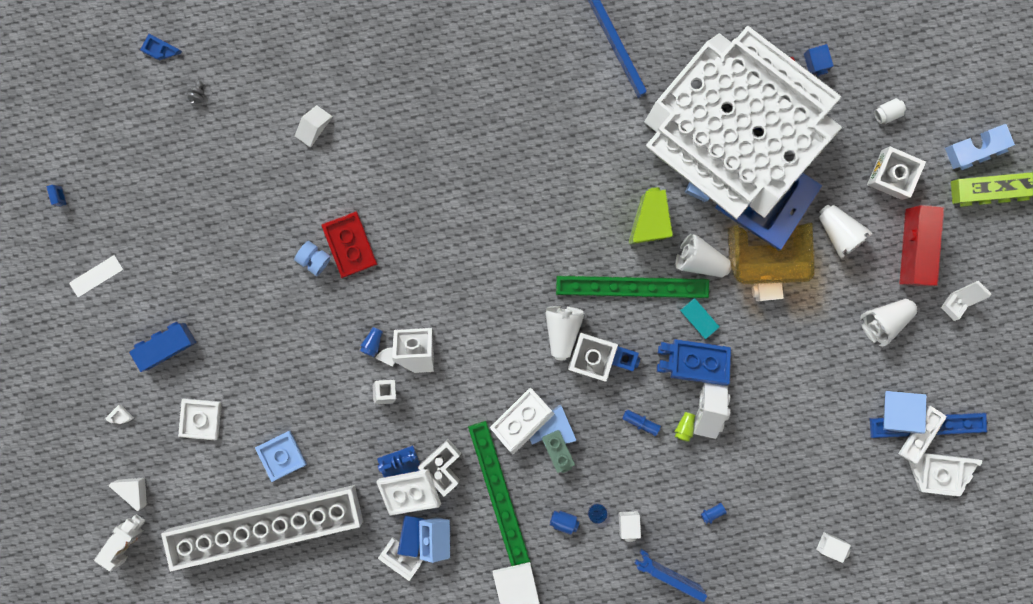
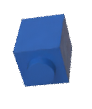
[804,44,833,77]

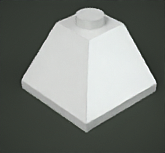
[392,328,434,373]

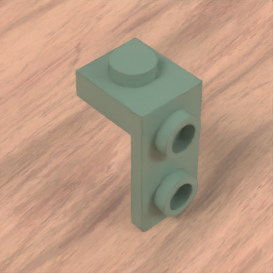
[542,430,575,473]

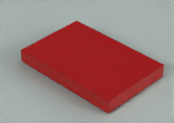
[321,211,378,278]

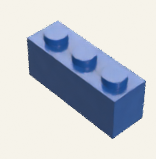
[129,322,197,372]

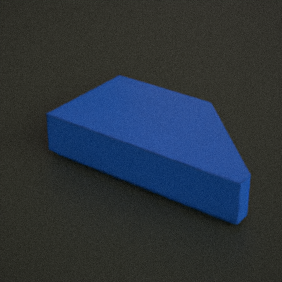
[140,34,182,60]

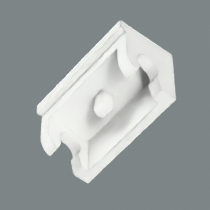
[378,537,423,581]

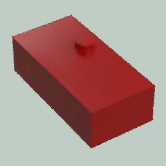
[899,205,944,286]

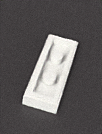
[898,406,947,465]

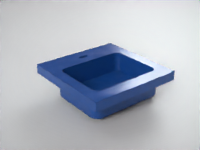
[715,172,822,250]

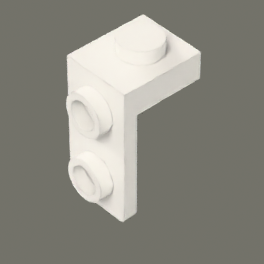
[941,281,991,321]

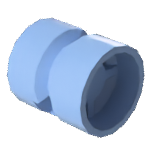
[294,241,331,276]

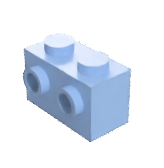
[419,517,450,563]

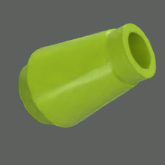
[674,412,696,442]

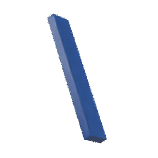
[588,0,647,98]
[870,413,987,438]

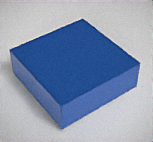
[46,184,67,207]

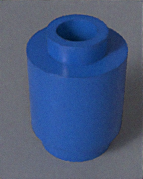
[550,510,579,535]

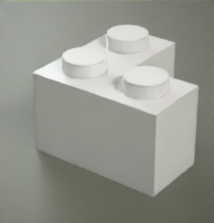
[694,383,730,439]
[418,439,461,496]

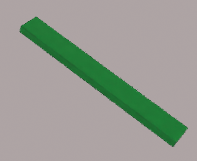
[556,276,709,298]
[468,421,532,567]

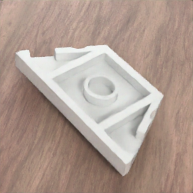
[909,453,982,496]

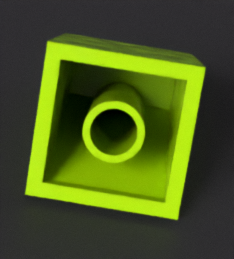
[629,187,673,245]

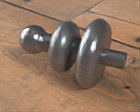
[187,81,203,105]

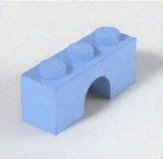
[945,124,1015,170]

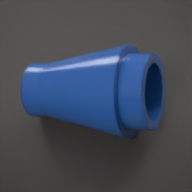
[360,327,383,357]

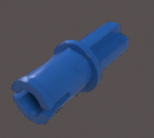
[623,410,661,436]

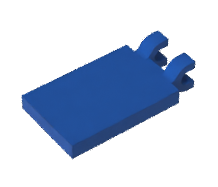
[656,339,731,386]
[634,549,707,602]

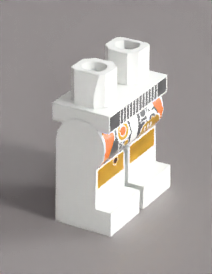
[94,514,145,571]

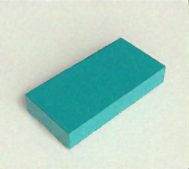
[679,298,720,339]

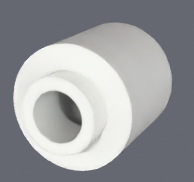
[874,98,906,124]

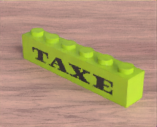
[951,172,1033,207]

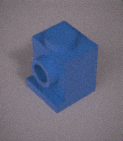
[612,346,640,371]

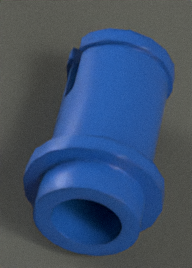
[701,503,727,524]

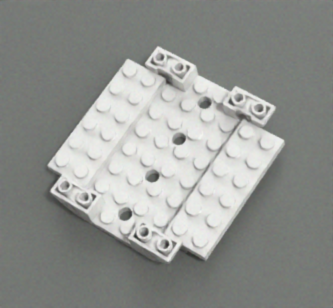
[644,26,842,220]

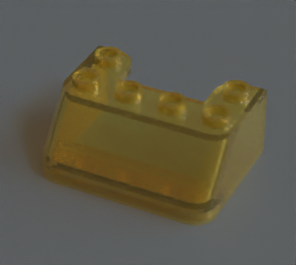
[728,223,814,284]

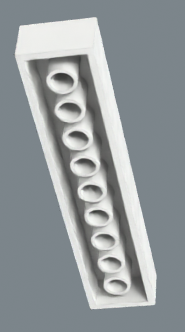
[161,485,363,571]

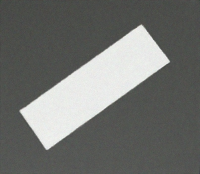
[69,255,123,297]

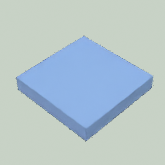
[883,391,926,434]
[255,430,307,482]

